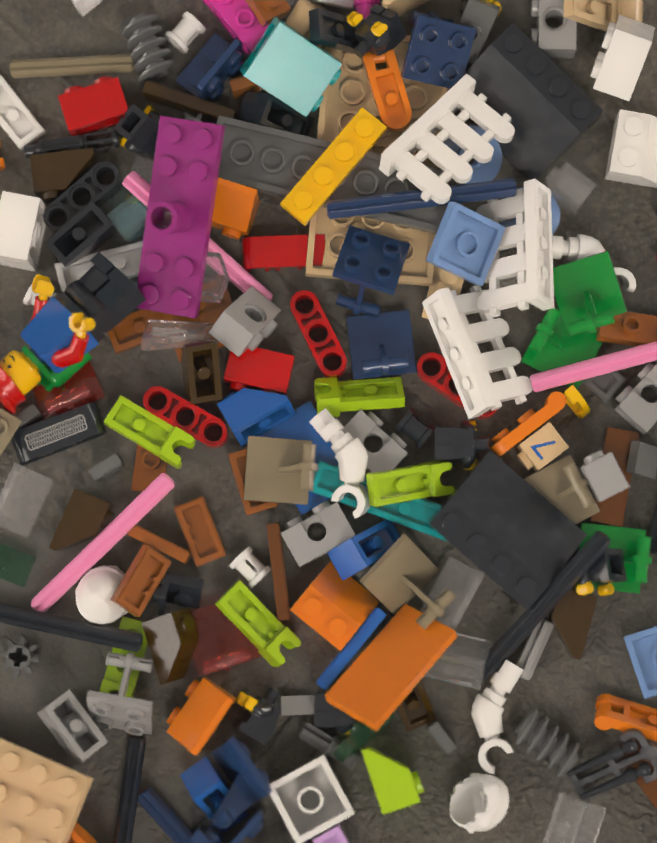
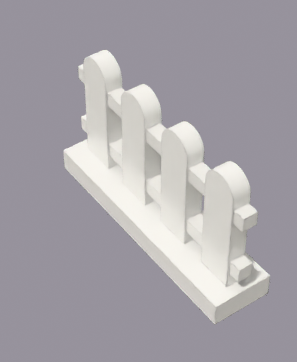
[379,74,515,204]
[476,179,554,317]
[422,286,533,419]

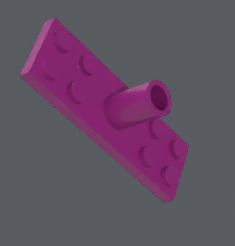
[137,116,225,318]

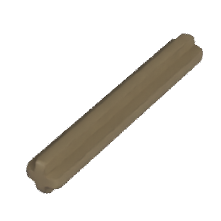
[10,54,134,78]

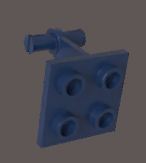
[400,10,476,89]
[332,226,410,318]
[346,310,417,380]
[210,737,273,829]

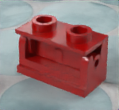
[58,76,129,136]
[224,348,295,396]

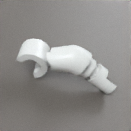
[552,234,636,293]
[309,408,370,519]
[471,660,524,774]

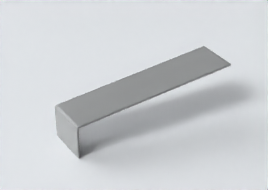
[277,695,315,716]

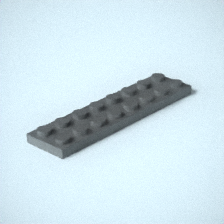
[217,115,461,234]

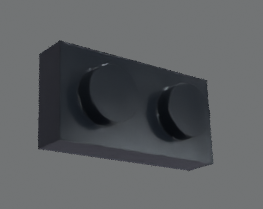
[309,8,359,54]

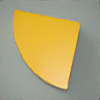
[563,385,590,419]

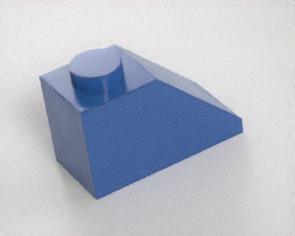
[217,388,296,446]
[327,520,400,581]
[180,756,249,834]

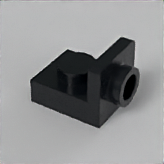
[153,572,204,616]

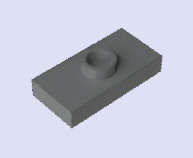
[459,0,501,65]

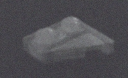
[141,319,213,351]

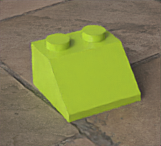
[361,745,424,815]

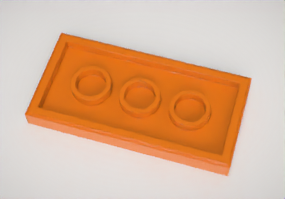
[324,604,457,731]

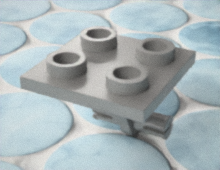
[87,651,153,736]

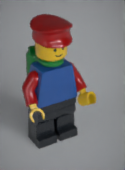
[0,252,146,414]

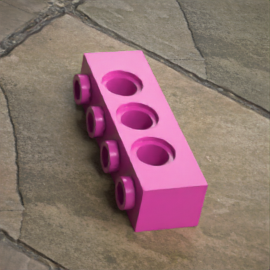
[202,0,269,56]

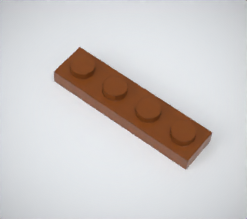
[108,279,232,354]

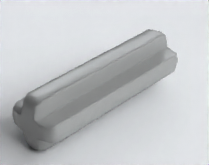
[516,619,553,680]

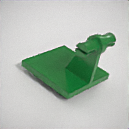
[553,250,627,336]
[520,308,603,390]
[575,523,652,594]

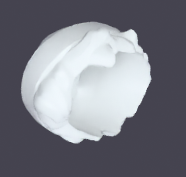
[75,565,128,625]
[449,773,509,834]

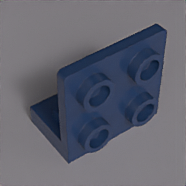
[176,33,245,102]
[189,807,265,843]

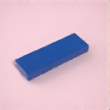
[316,608,386,691]

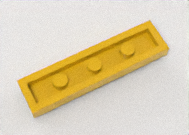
[280,107,387,226]

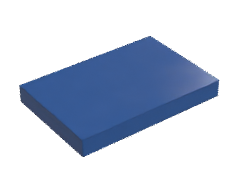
[258,401,339,515]

